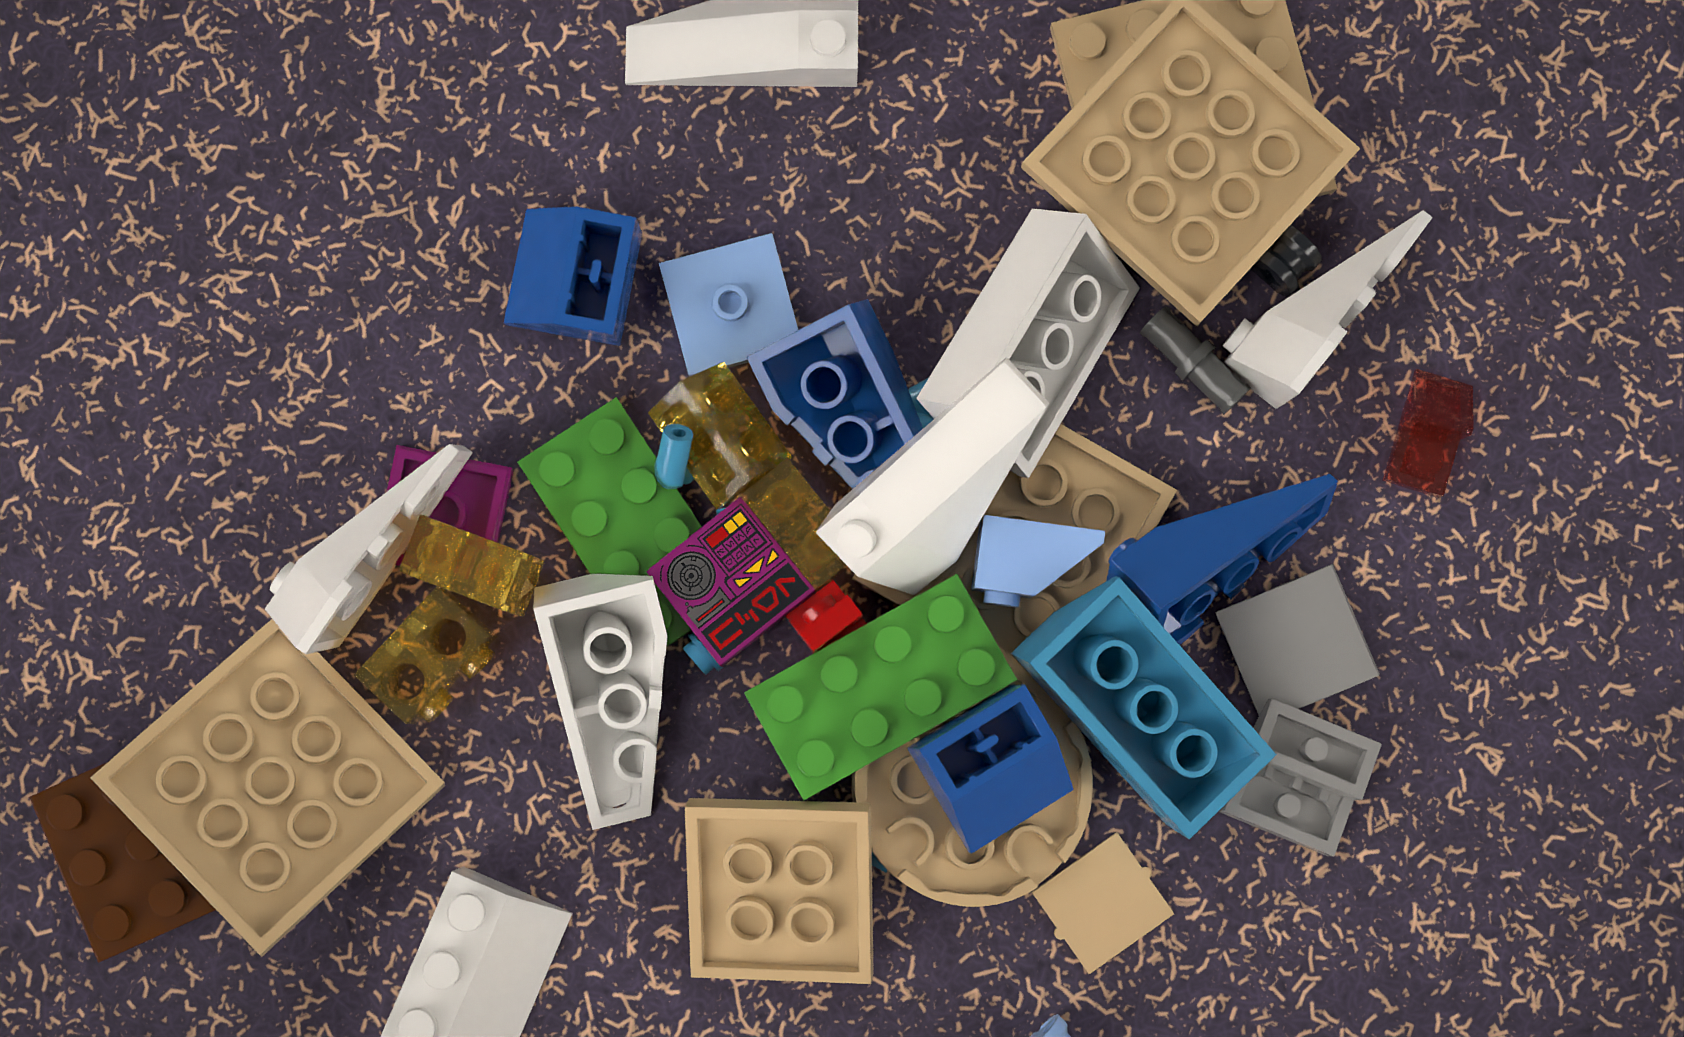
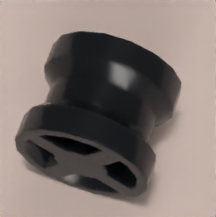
[1250,225,1322,297]

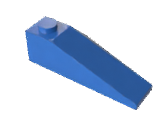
[747,299,923,489]
[1106,474,1338,645]

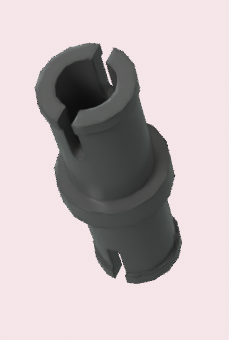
[1140,306,1251,415]

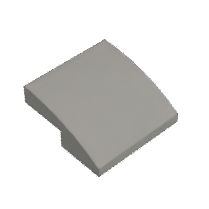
[1215,564,1380,715]
[1218,698,1382,857]

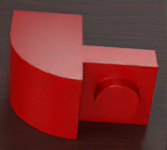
[785,580,867,654]

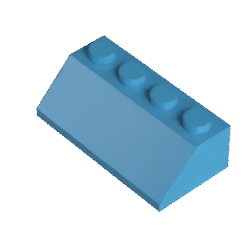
[1011,576,1277,839]

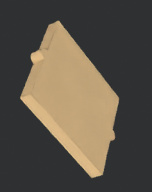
[1032,832,1174,974]

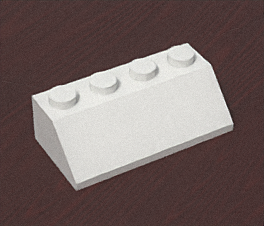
[916,209,1140,478]
[381,866,573,1037]

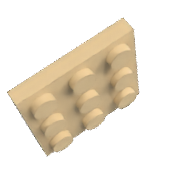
[685,798,874,984]

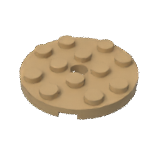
[852,670,1093,907]

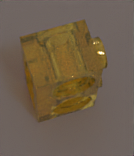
[648,362,793,510]
[740,458,848,592]
[398,514,545,617]
[354,586,498,724]

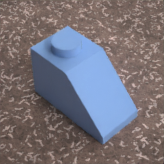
[971,515,1105,607]

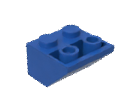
[504,207,642,346]
[907,684,1074,854]

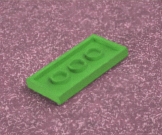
[517,397,702,648]
[744,574,1017,801]

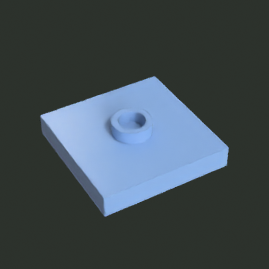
[659,233,798,378]

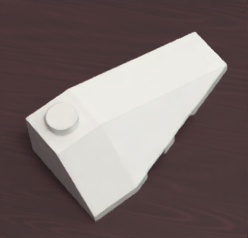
[625,0,858,87]
[1223,210,1433,409]
[816,357,1049,595]
[265,444,473,654]
[533,574,667,830]

